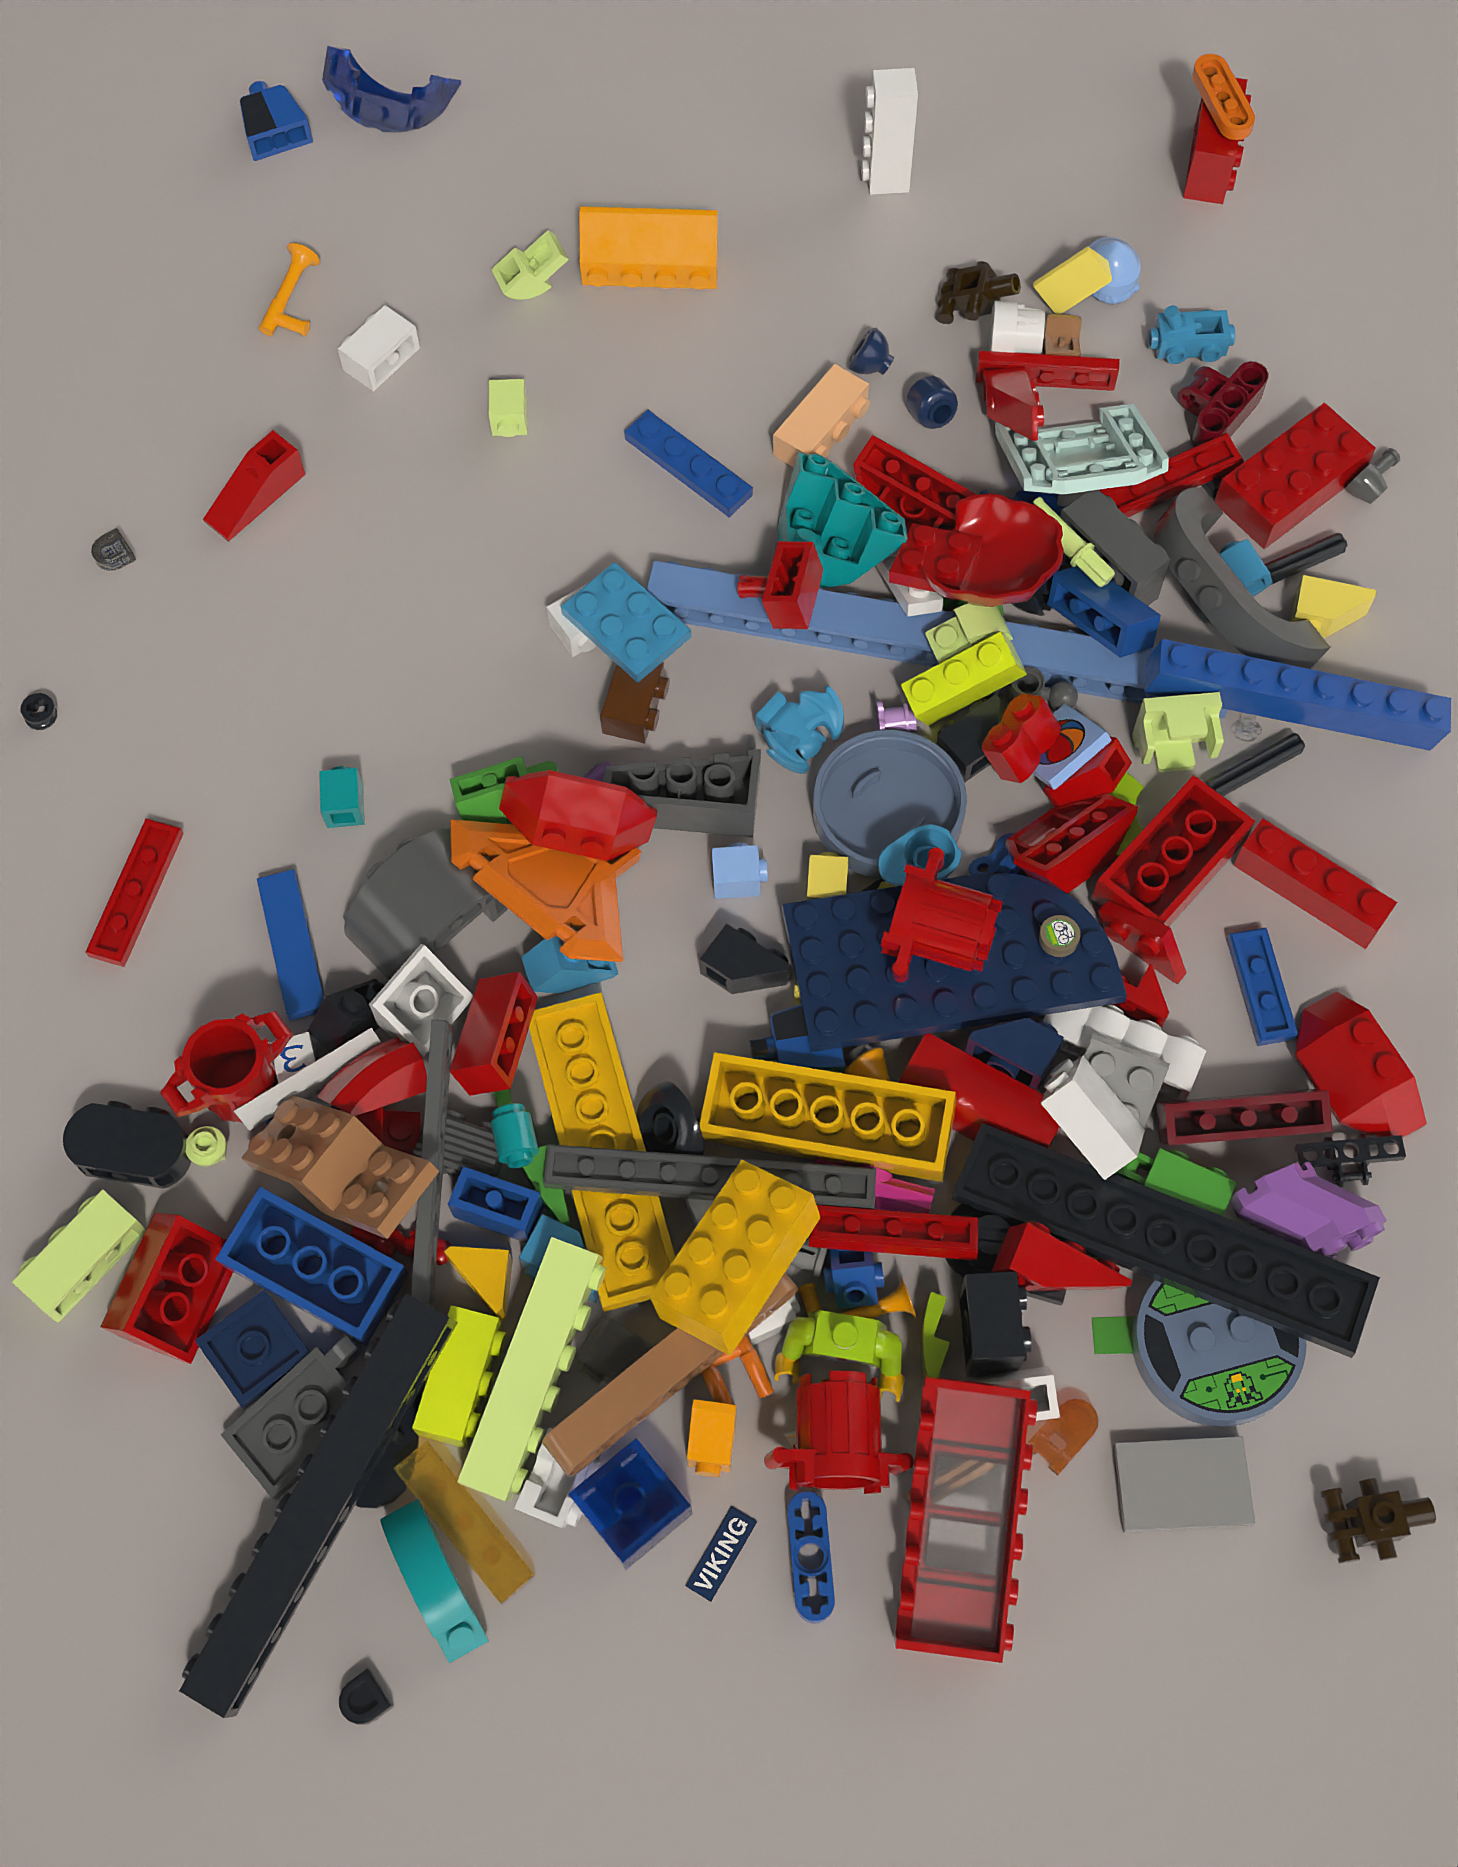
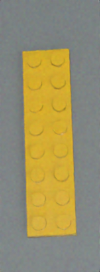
[529,992,676,1312]

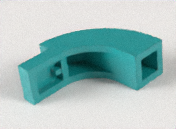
[380,1498,489,1663]

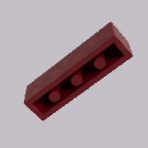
[1156,1089,1333,1145]

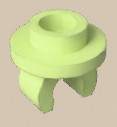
[185,1126,227,1167]

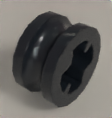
[20,693,57,730]

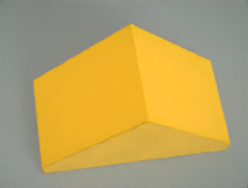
[444,1246,513,1322]

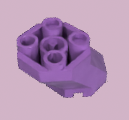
[1229,1162,1387,1259]

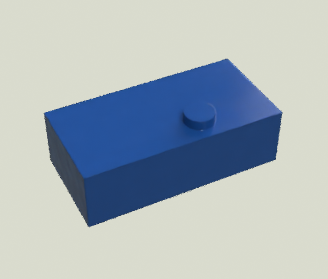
[215,1187,409,1346]

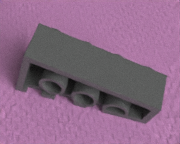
[603,749,761,837]

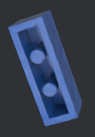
[1047,566,1161,658]

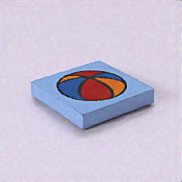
[1032,704,1112,790]

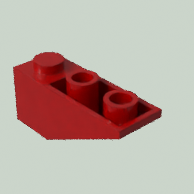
[983,367,1044,441]
[203,430,306,542]
[991,1221,1133,1291]

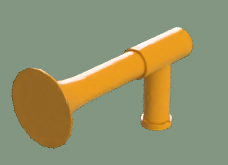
[258,243,320,336]
[798,1276,917,1319]

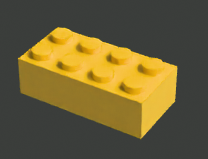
[649,1160,821,1356]

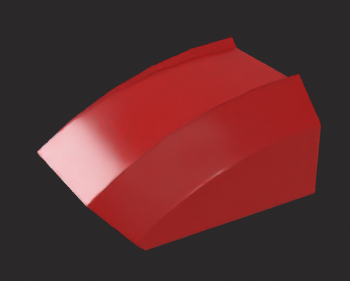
[317,1037,427,1116]

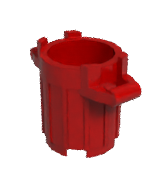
[881,847,1003,983]
[160,1011,293,1123]
[764,1371,914,1494]

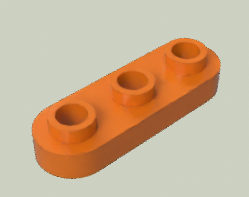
[1192,54,1255,140]

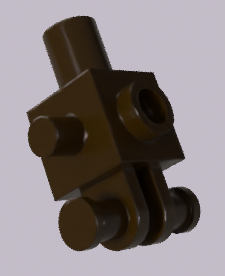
[937,261,1021,324]
[1320,1478,1436,1564]

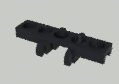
[1294,1134,1406,1187]

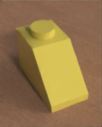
[1290,575,1377,638]

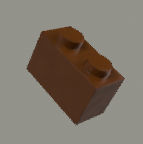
[600,662,670,744]

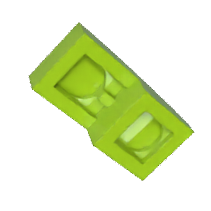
[920,1292,950,1378]

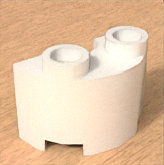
[514,1428,602,1528]

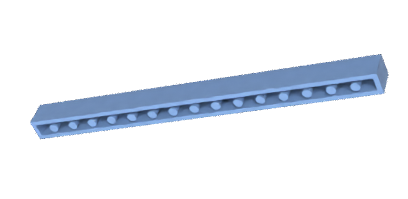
[647,561,1228,718]

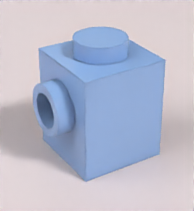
[712,843,768,899]

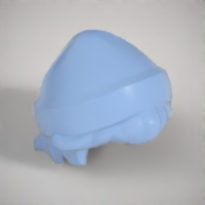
[1089,237,1141,305]

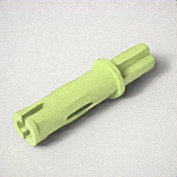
[1033,497,1115,587]

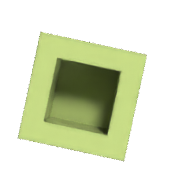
[489,379,527,437]

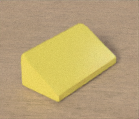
[1033,246,1112,315]

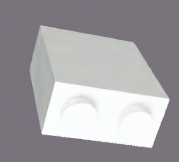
[1041,1055,1145,1180]

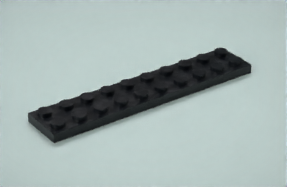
[951,1123,1380,1358]

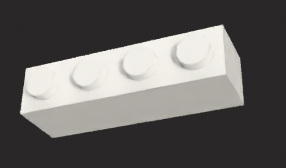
[861,68,918,195]

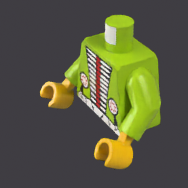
[774,1310,905,1402]

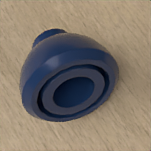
[848,328,894,375]

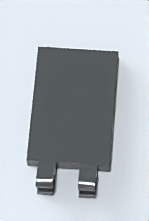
[220,1335,364,1500]

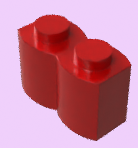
[982,693,1061,783]

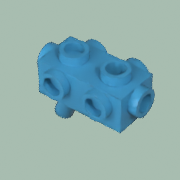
[1148,305,1235,364]

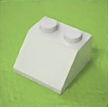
[369,944,473,1057]

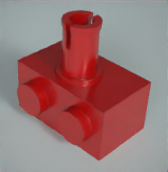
[737,541,824,629]

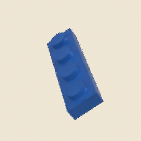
[624,410,753,518]

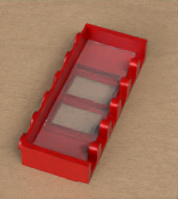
[894,1375,1038,1663]

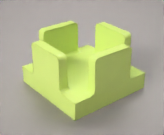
[1132,692,1224,772]

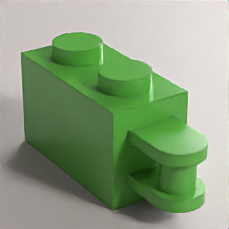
[449,756,559,824]
[1114,1148,1237,1216]

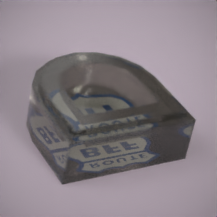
[91,528,136,571]

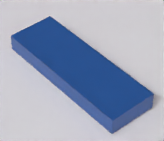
[1226,927,1298,1046]

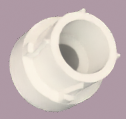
[989,301,1045,354]

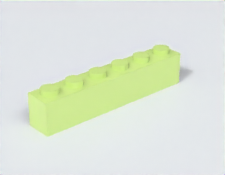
[457,1237,606,1501]

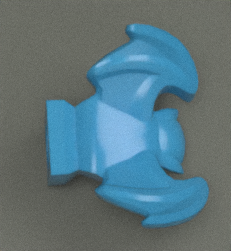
[755,686,844,774]

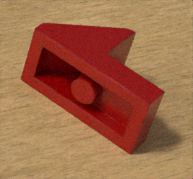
[1110,964,1170,1029]
[341,1107,420,1155]

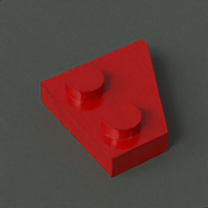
[1098,900,1187,984]

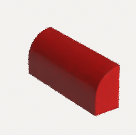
[898,1034,1061,1149]

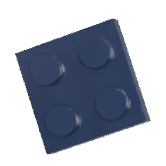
[195,1289,310,1409]

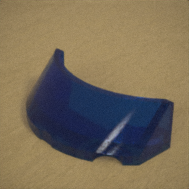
[322,46,461,133]

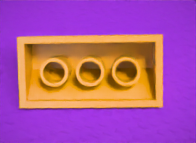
[579,206,719,290]

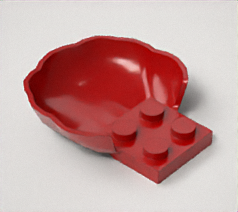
[889,494,1064,607]

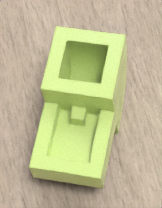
[491,230,569,300]
[925,603,1013,664]

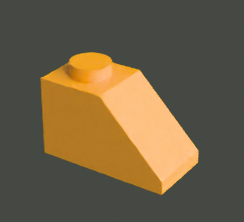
[687,1399,737,1477]

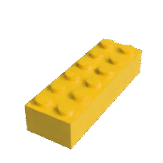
[699,1052,956,1182]

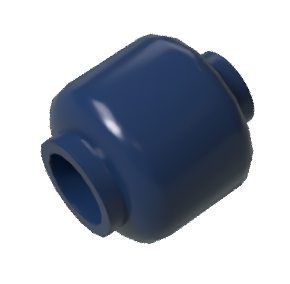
[906,376,958,429]

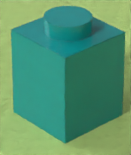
[319,766,365,828]

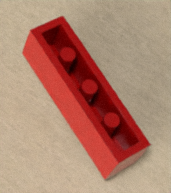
[1233,818,1398,949]

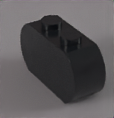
[63,1101,191,1189]

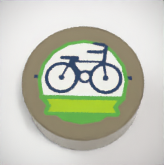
[1039,915,1080,957]

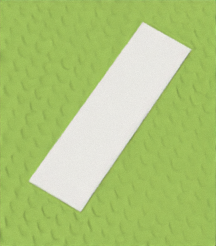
[234,1028,381,1131]

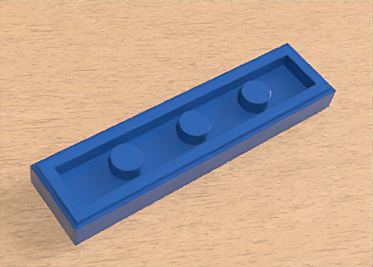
[257,869,325,1021]

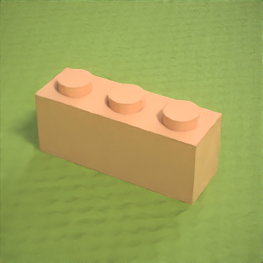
[773,364,870,467]

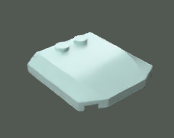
[995,404,1169,494]

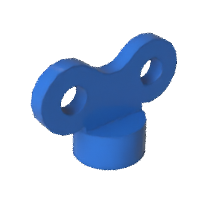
[969,833,1028,876]

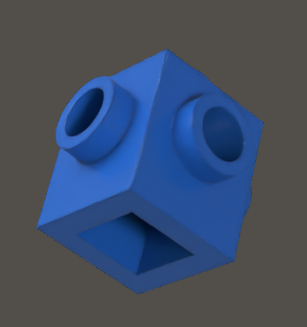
[824,1249,885,1309]

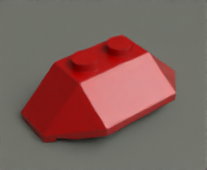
[853,435,977,534]
[499,770,658,861]
[1005,793,1138,894]
[1294,991,1427,1138]

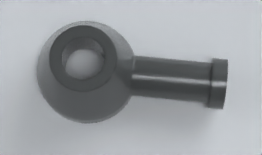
[1345,448,1400,504]

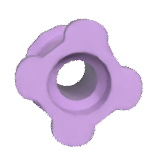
[876,701,916,732]

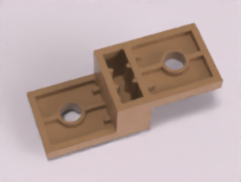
[241,1095,439,1239]

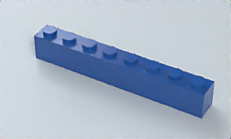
[1144,639,1451,751]

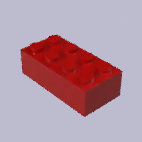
[1214,402,1376,549]
[1091,775,1255,926]

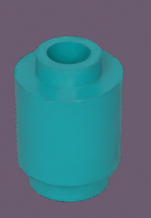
[490,1104,539,1168]

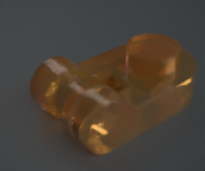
[1027,1398,1099,1476]

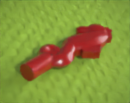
[351,1226,452,1266]

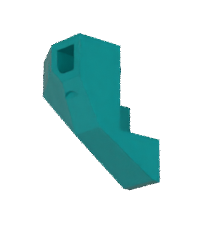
[773,452,907,588]

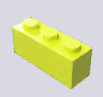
[901,631,1027,726]
[412,1305,507,1449]

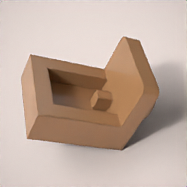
[1043,314,1082,357]

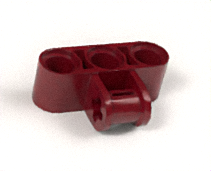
[1178,361,1269,447]

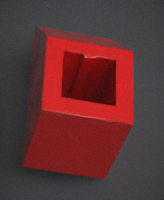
[1043,737,1132,807]

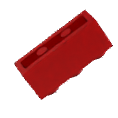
[449,971,538,1096]

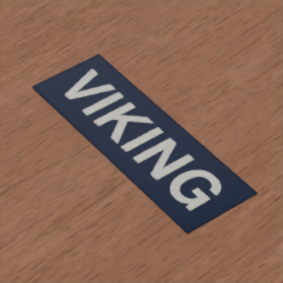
[685,1506,757,1602]

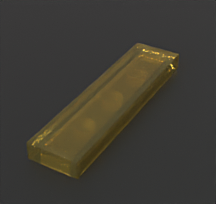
[393,1441,535,1605]

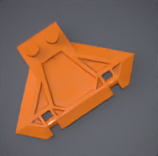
[450,819,642,962]

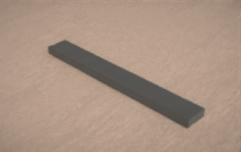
[411,1020,453,1308]
[543,1144,876,1209]

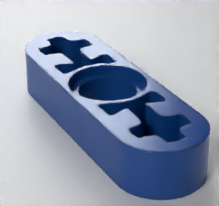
[787,1492,835,1624]

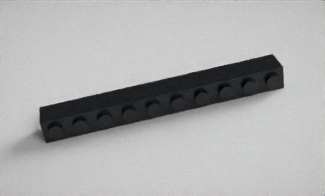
[179,1293,458,1718]

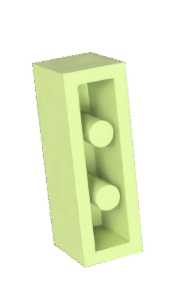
[12,1189,146,1323]

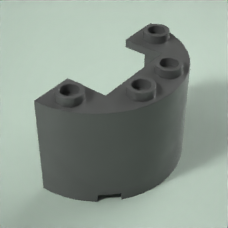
[343,828,508,980]

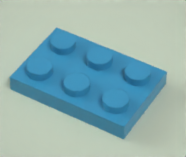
[561,562,691,683]

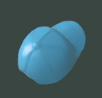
[878,824,962,886]

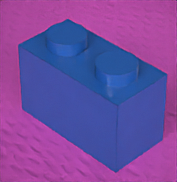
[448,1166,544,1243]

